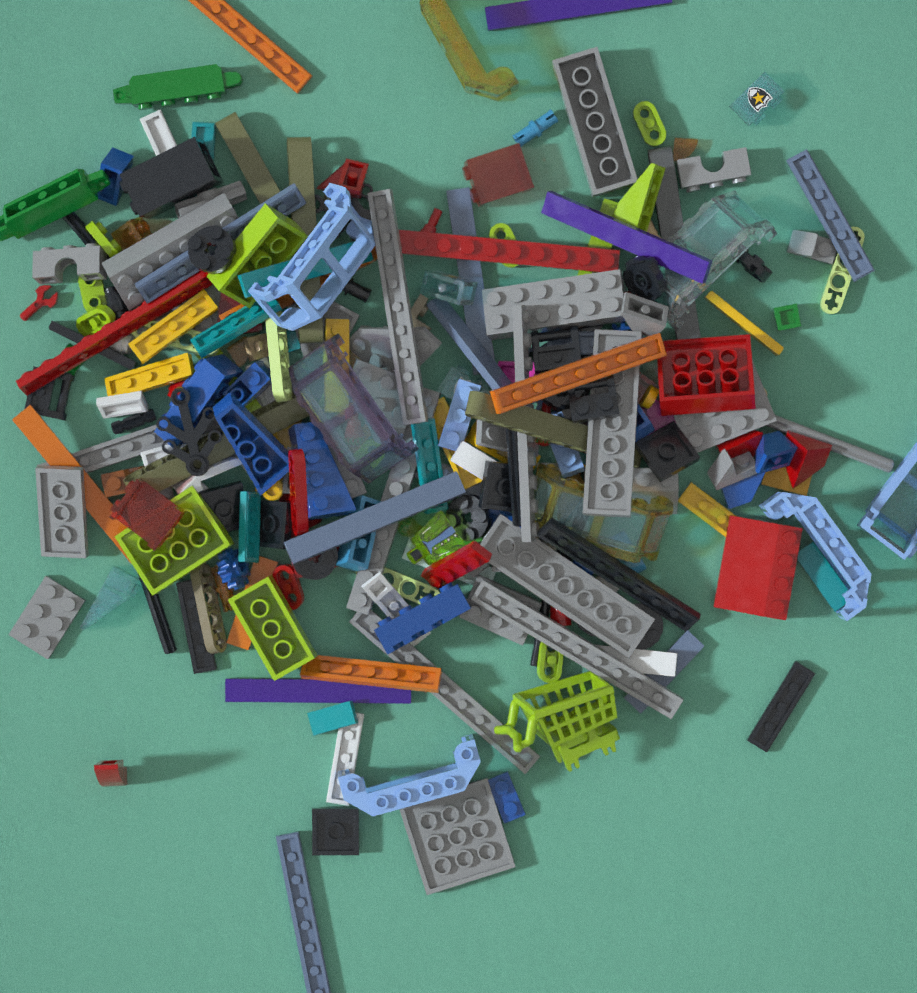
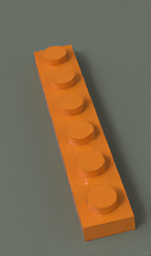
[300,655,442,693]

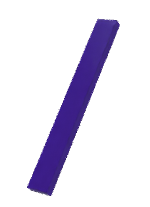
[485,0,673,31]
[541,191,712,284]
[225,678,411,704]

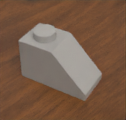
[621,292,669,336]

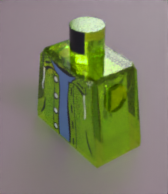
[407,510,466,566]

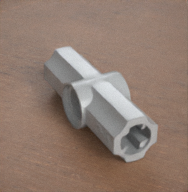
[174,181,247,219]

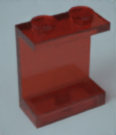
[462,143,534,207]
[109,479,186,551]

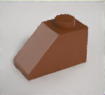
[101,466,144,498]

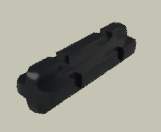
[111,409,157,434]

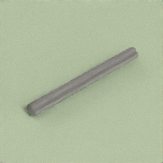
[766,415,894,473]

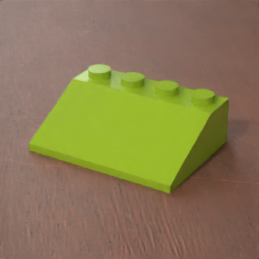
[114,485,235,596]

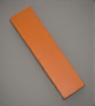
[226,556,278,650]

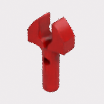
[20,285,58,321]

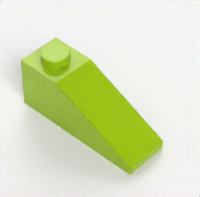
[612,163,666,232]

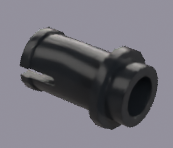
[342,278,372,303]

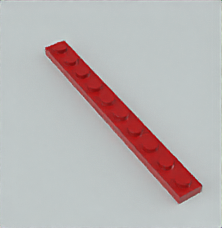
[399,230,620,272]
[16,271,213,396]

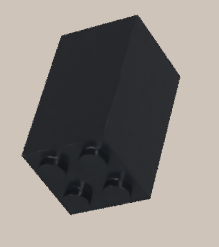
[119,137,223,219]

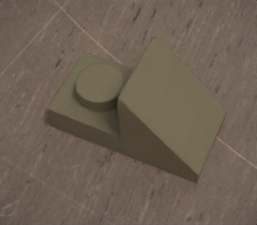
[411,294,432,331]

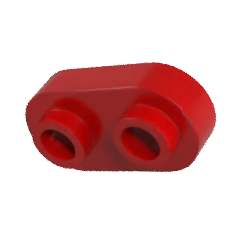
[272,564,305,610]

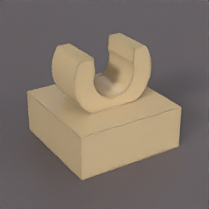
[243,333,269,362]

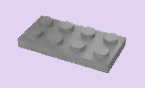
[35,465,89,558]

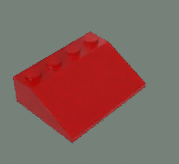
[657,334,756,416]
[713,515,803,620]

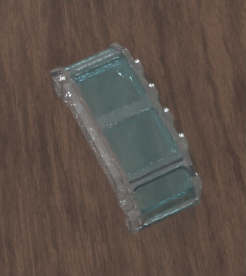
[642,191,777,332]

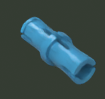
[512,109,559,148]

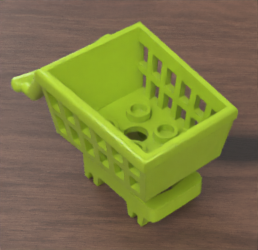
[494,671,620,772]

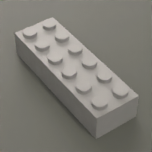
[552,47,638,198]
[102,193,239,310]
[482,269,626,340]

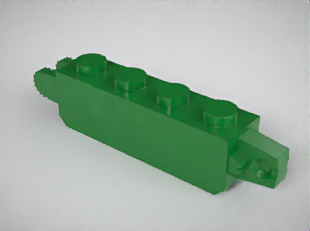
[113,64,243,110]
[0,169,110,241]

